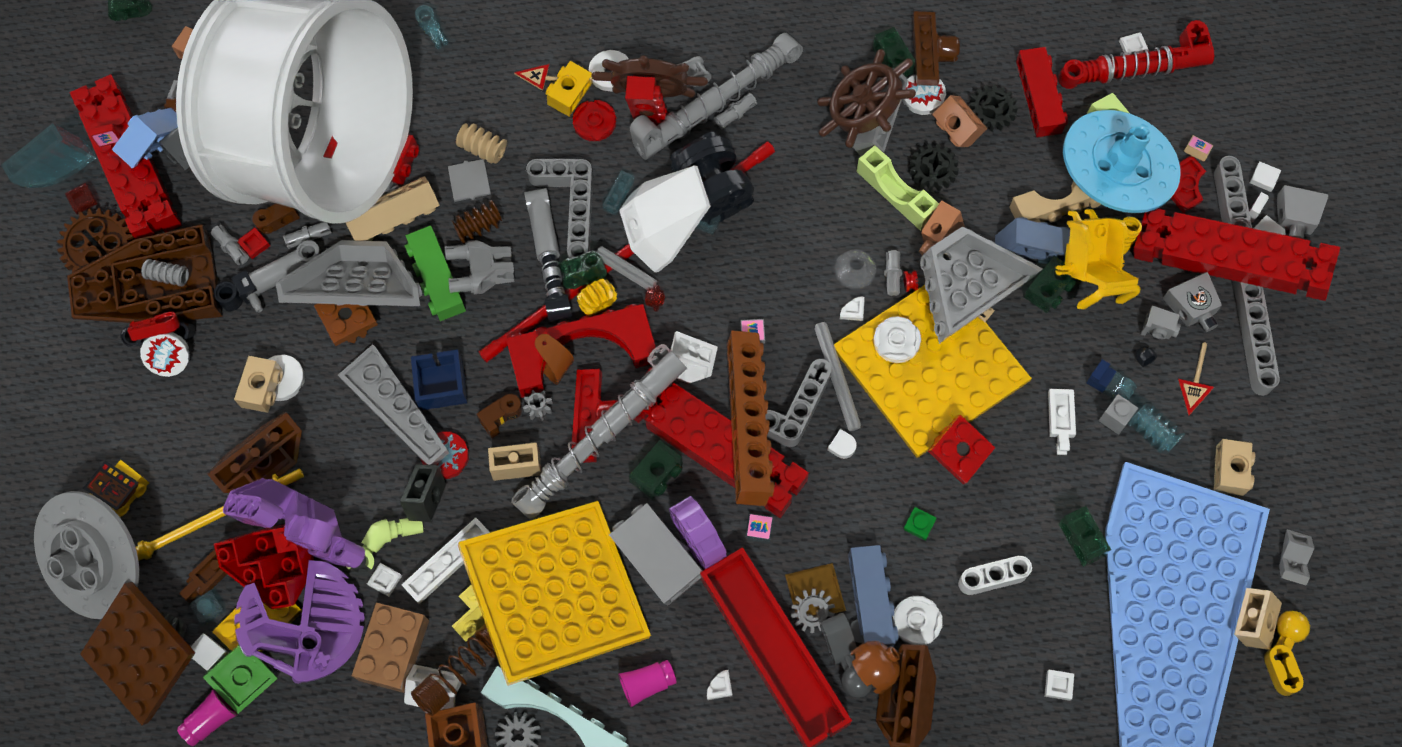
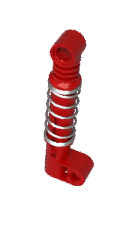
[1058,20,1214,89]

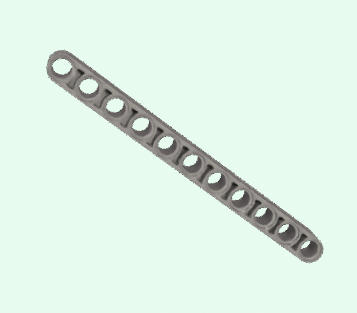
[1214,156,1280,396]

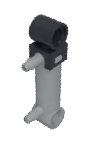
[214,240,322,313]

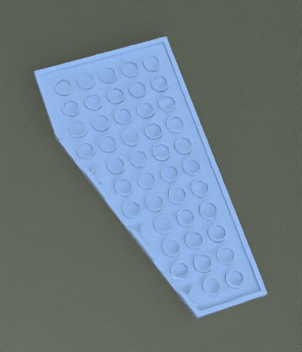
[1105,462,1270,747]

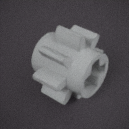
[523,390,553,420]

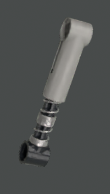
[524,188,572,322]

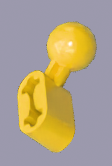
[1264,611,1310,696]

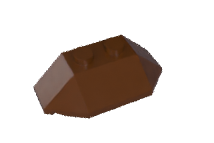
[207,412,302,493]
[876,644,936,747]

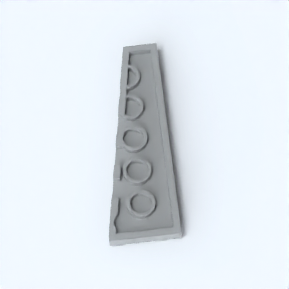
[338,344,449,465]

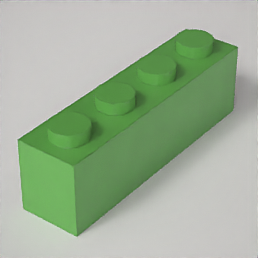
[404,226,466,321]

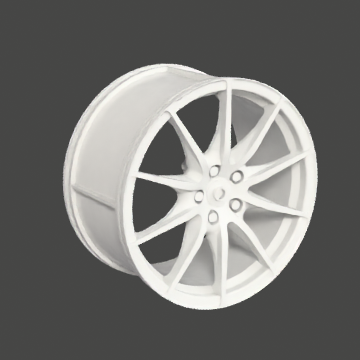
[176,0,413,224]

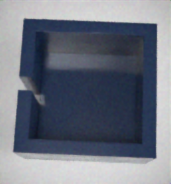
[411,349,468,410]

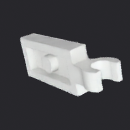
[1048,389,1076,455]

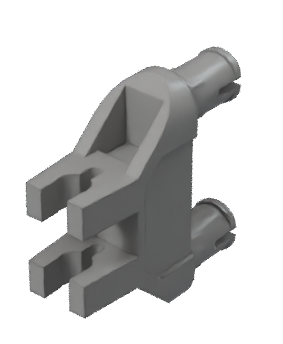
[445,240,514,295]

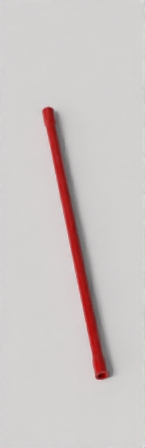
[478,142,775,363]

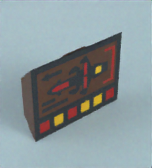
[83,461,139,510]

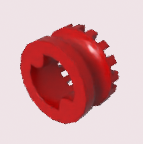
[903,270,918,292]

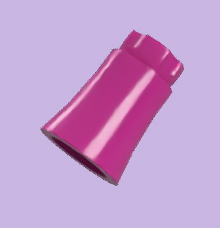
[618,660,677,707]
[177,689,238,746]

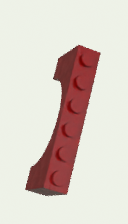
[506,304,656,398]

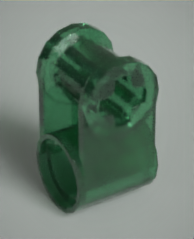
[107,0,152,21]
[560,251,607,289]

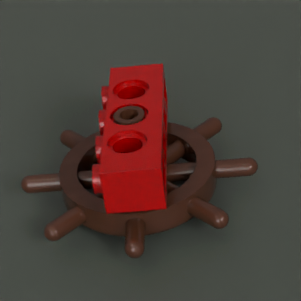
[591,55,708,126]

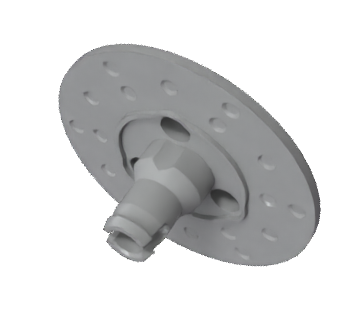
[34,491,139,619]

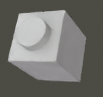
[1099,394,1138,435]

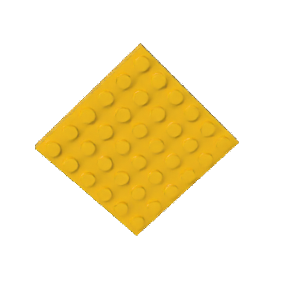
[834,285,1032,458]
[458,501,651,686]

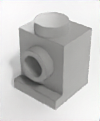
[1141,306,1181,339]

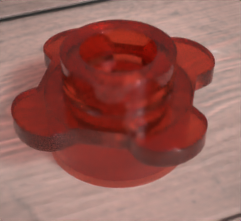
[645,285,665,312]

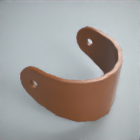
[535,334,574,385]

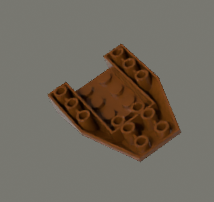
[67,224,222,323]

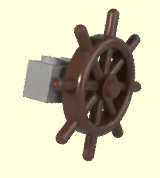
[817,49,916,156]

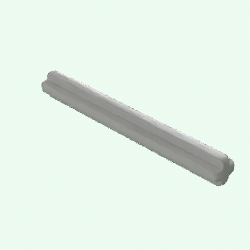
[815,322,861,431]

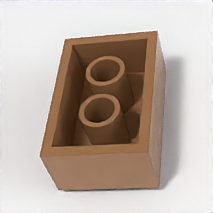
[352,603,429,693]

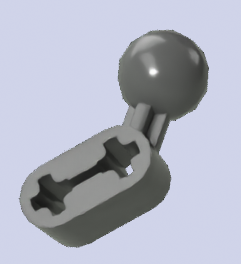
[819,613,873,698]

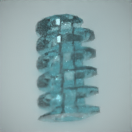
[1129,403,1185,453]

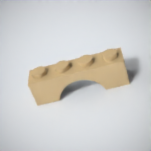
[1010,181,1101,223]

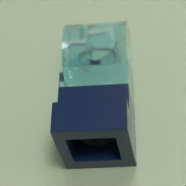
[1086,359,1137,400]

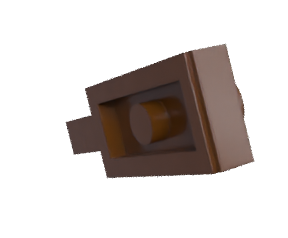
[179,539,227,603]

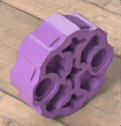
[669,496,727,570]

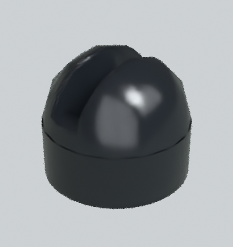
[1136,346,1157,367]

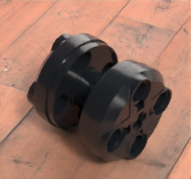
[670,132,754,226]

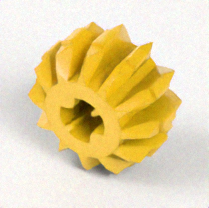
[577,279,617,316]

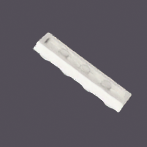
[402,517,490,604]

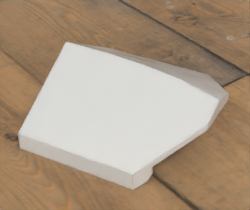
[671,331,718,383]

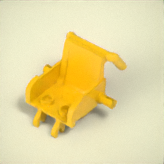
[1055,209,1141,309]

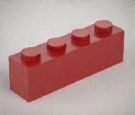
[1016,47,1068,137]

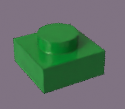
[903,507,937,541]

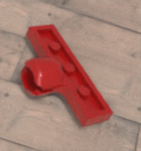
[571,369,618,463]

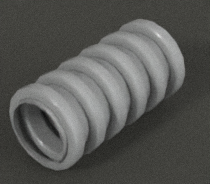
[141,259,189,287]

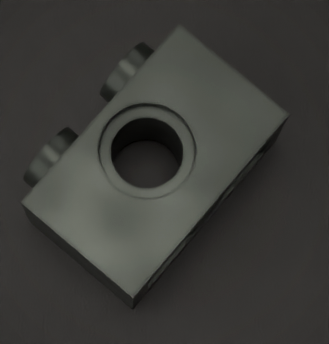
[400,464,446,522]

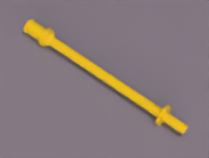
[135,468,304,561]

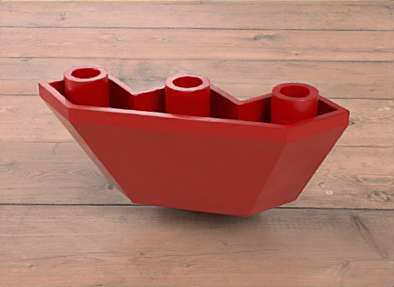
[214,524,314,609]

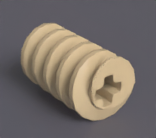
[456,123,507,164]

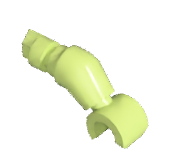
[347,518,423,569]

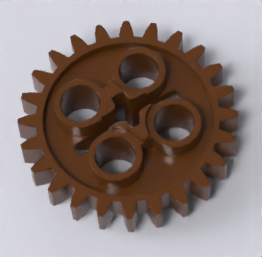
[57,208,135,273]

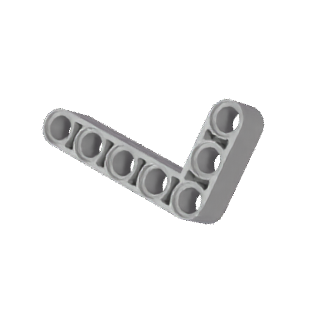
[526,159,593,269]

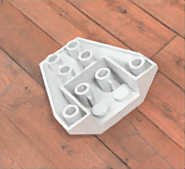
[619,166,711,272]

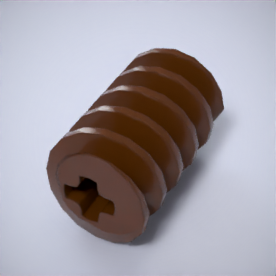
[451,200,503,244]

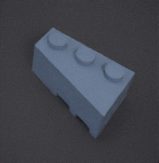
[995,217,1070,265]

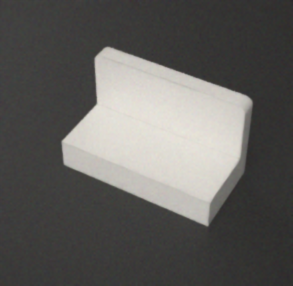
[404,664,463,710]

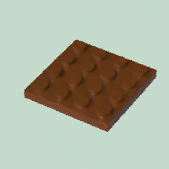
[80,582,195,725]

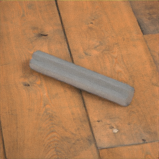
[595,246,657,292]

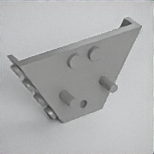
[920,226,1043,344]
[275,240,422,306]

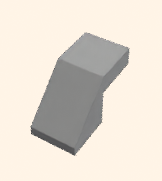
[1279,529,1314,585]

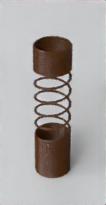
[411,623,497,716]

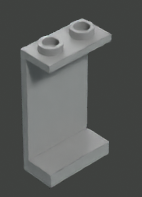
[609,503,703,606]

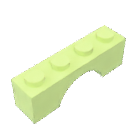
[857,145,939,231]

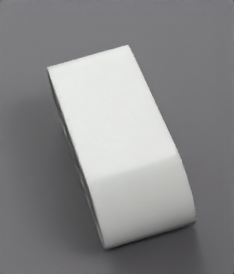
[958,556,1032,595]

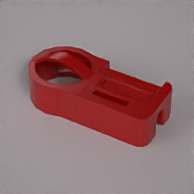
[127,312,180,341]

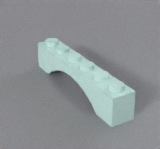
[481,666,629,747]

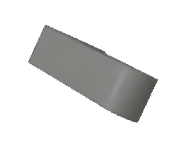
[765,359,832,447]

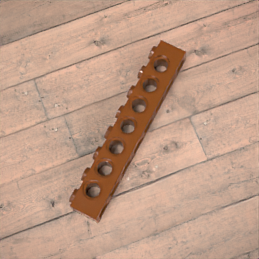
[727,331,774,506]

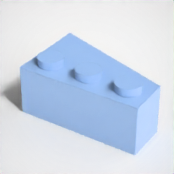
[112,108,178,168]

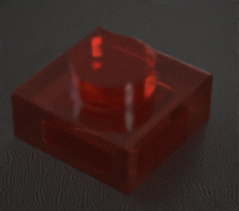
[65,183,98,214]

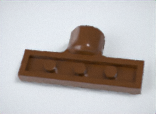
[912,11,960,86]

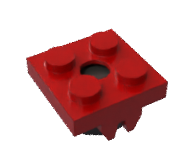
[928,415,995,484]

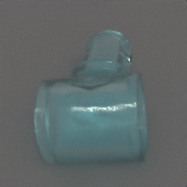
[415,5,449,49]

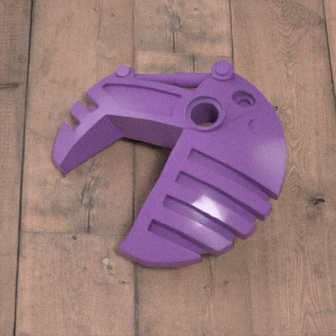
[234,560,364,684]

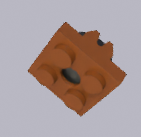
[314,304,378,346]

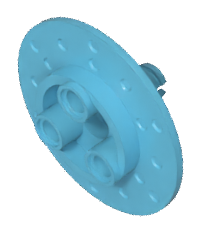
[1063,110,1180,213]

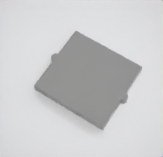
[448,159,491,202]

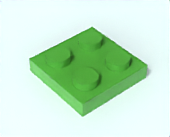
[203,644,278,714]

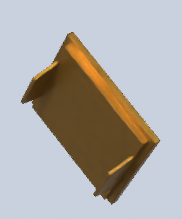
[785,563,846,619]

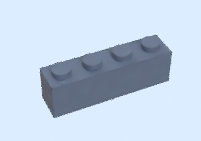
[848,545,898,647]

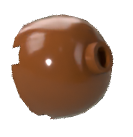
[851,641,900,694]

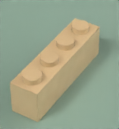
[345,176,440,241]

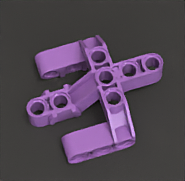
[223,478,365,568]

